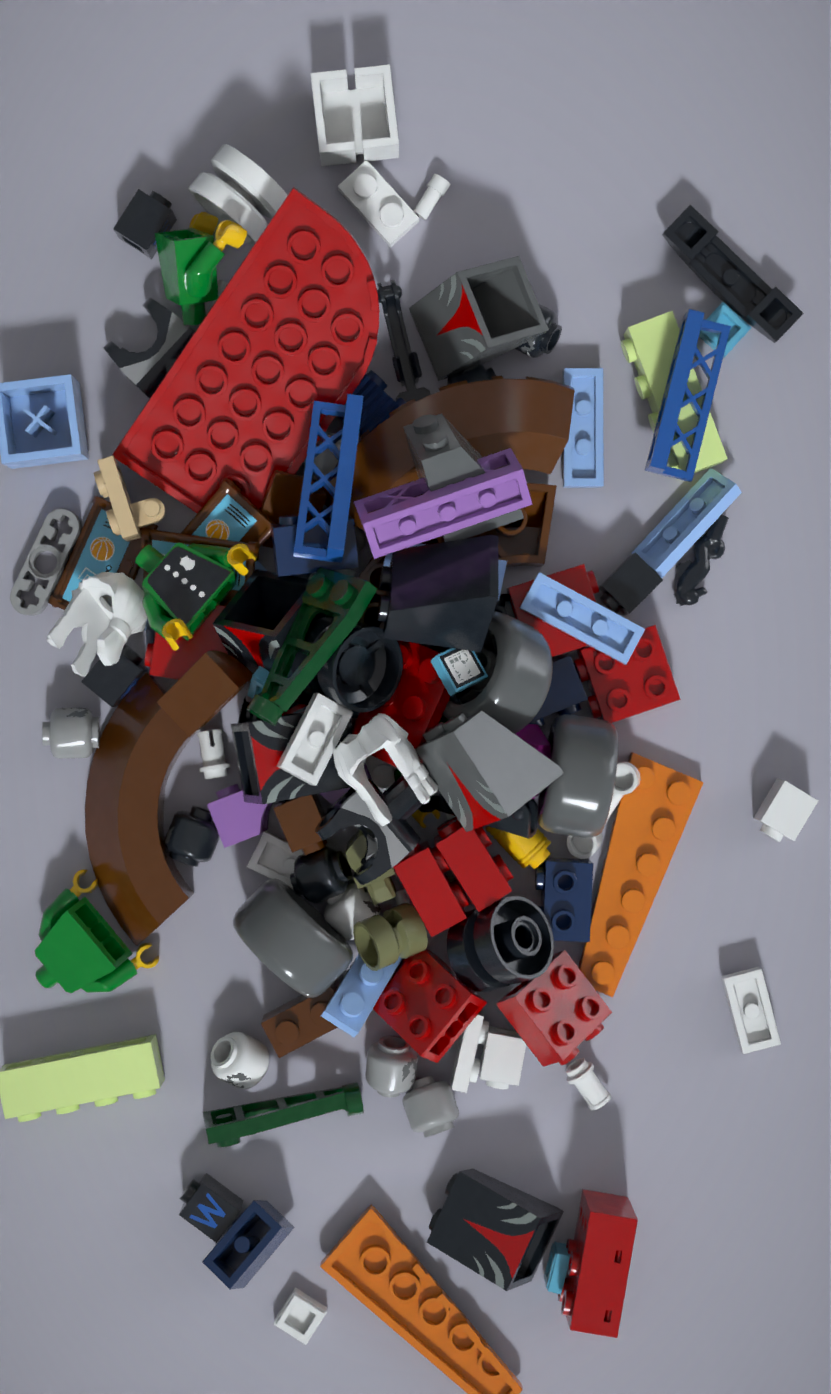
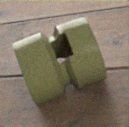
[353,903,428,971]

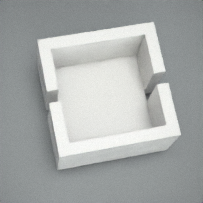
[310,64,399,166]

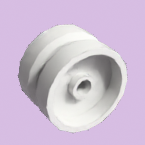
[188,144,287,246]

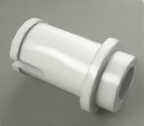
[197,729,231,779]
[565,1058,611,1110]

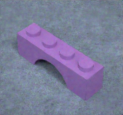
[207,763,372,848]

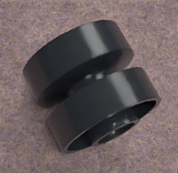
[293,615,403,712]
[447,896,554,992]

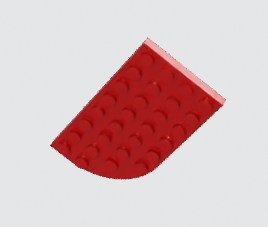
[112,187,380,513]

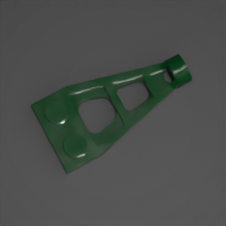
[246,567,377,726]
[203,1082,364,1147]

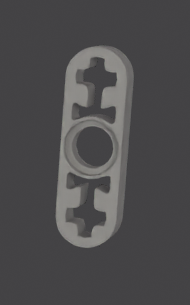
[10,509,82,616]

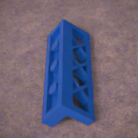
[644,309,731,482]
[293,394,364,563]

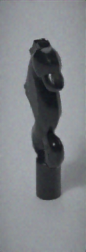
[673,514,729,606]

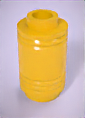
[485,826,551,869]

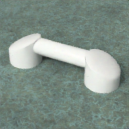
[567,762,641,859]

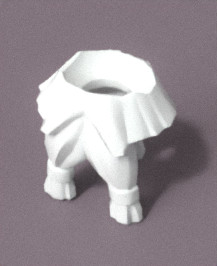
[46,572,147,677]
[333,713,439,827]

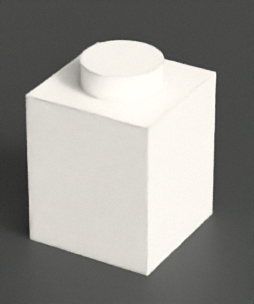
[754,779,819,842]
[479,1026,526,1089]

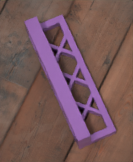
[354,448,532,559]

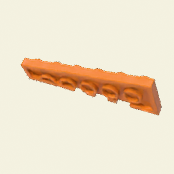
[579,752,704,998]
[320,1205,523,1394]

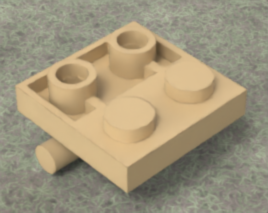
[93,455,166,542]

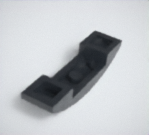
[662,205,804,343]

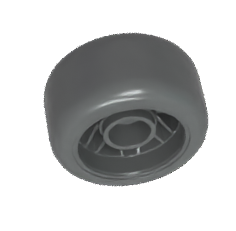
[441,611,553,734]
[538,714,619,838]
[233,879,353,998]

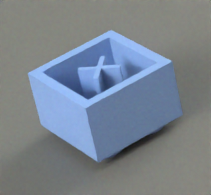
[0,374,89,469]

